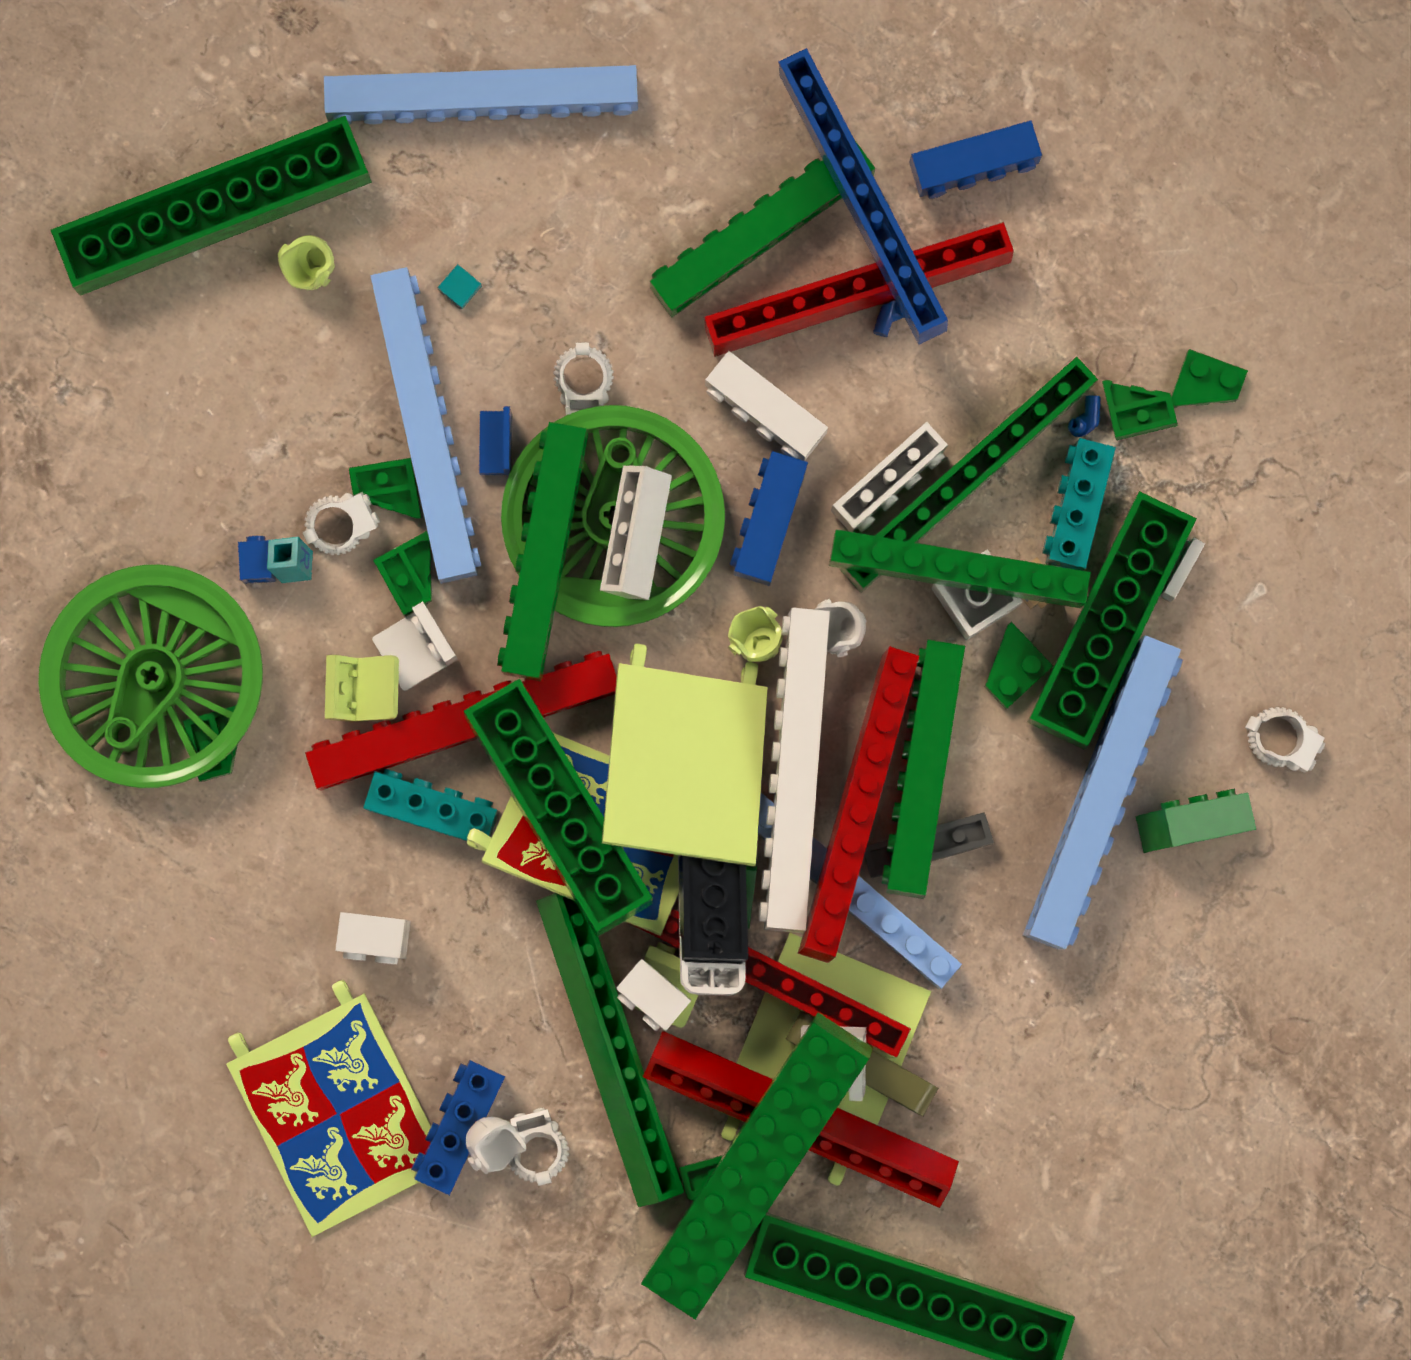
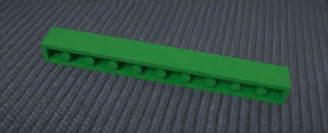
[840,357,1098,593]
[536,893,684,1207]

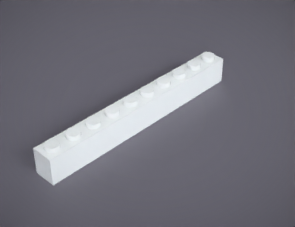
[759,608,830,933]

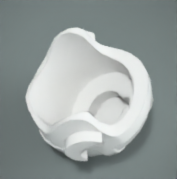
[815,599,867,657]
[466,1116,526,1174]

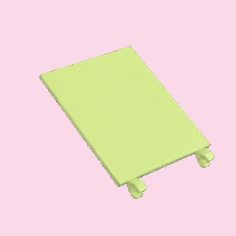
[602,644,768,866]
[717,933,931,1186]

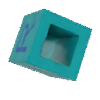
[267,536,313,583]

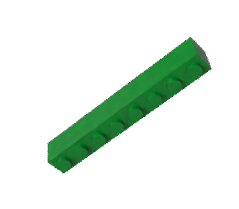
[650,139,876,318]
[497,422,589,682]
[829,529,1091,608]
[881,640,965,899]

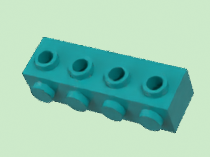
[1042,438,1116,571]
[363,768,499,841]

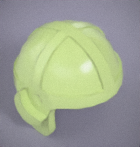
[278,235,335,290]
[728,606,783,662]

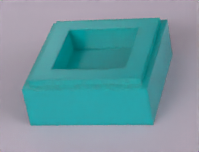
[437,264,482,309]

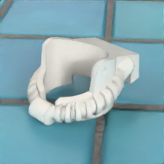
[553,342,614,415]
[302,492,380,555]
[1245,707,1325,773]
[509,1108,569,1186]

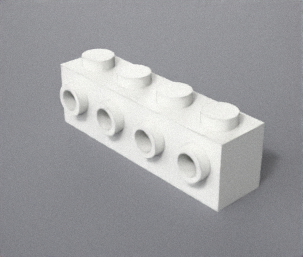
[705,351,828,461]
[831,422,948,532]
[600,466,672,600]

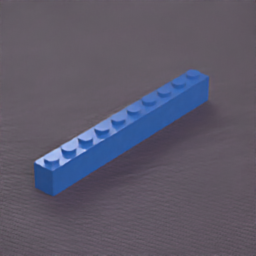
[778,48,948,345]

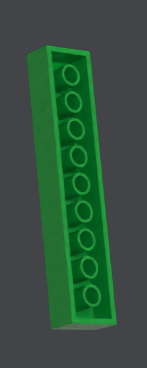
[51,116,372,296]
[641,1012,873,1320]
[744,1213,1075,1360]

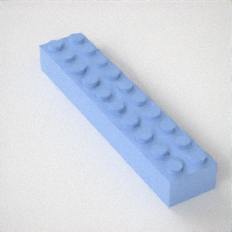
[1022,635,1183,950]

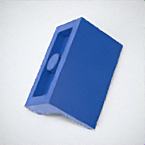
[479,406,512,475]

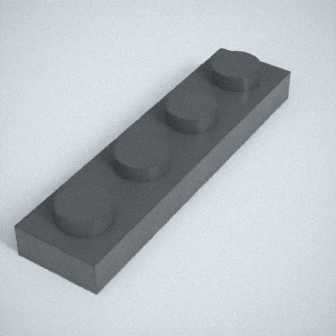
[864,812,994,879]

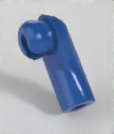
[873,300,904,337]
[1068,395,1101,437]

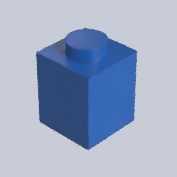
[238,536,276,584]

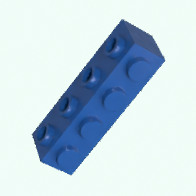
[909,120,1042,199]
[730,451,808,586]
[411,1060,505,1196]

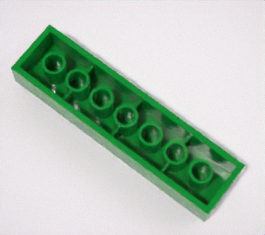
[1027,491,1197,750]
[464,678,653,937]

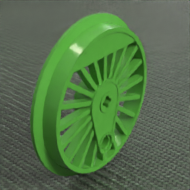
[501,405,725,627]
[38,564,263,788]

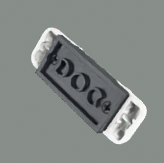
[678,855,748,996]

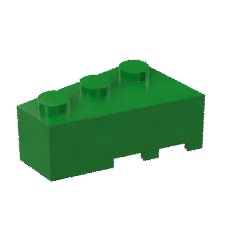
[1135,788,1257,853]

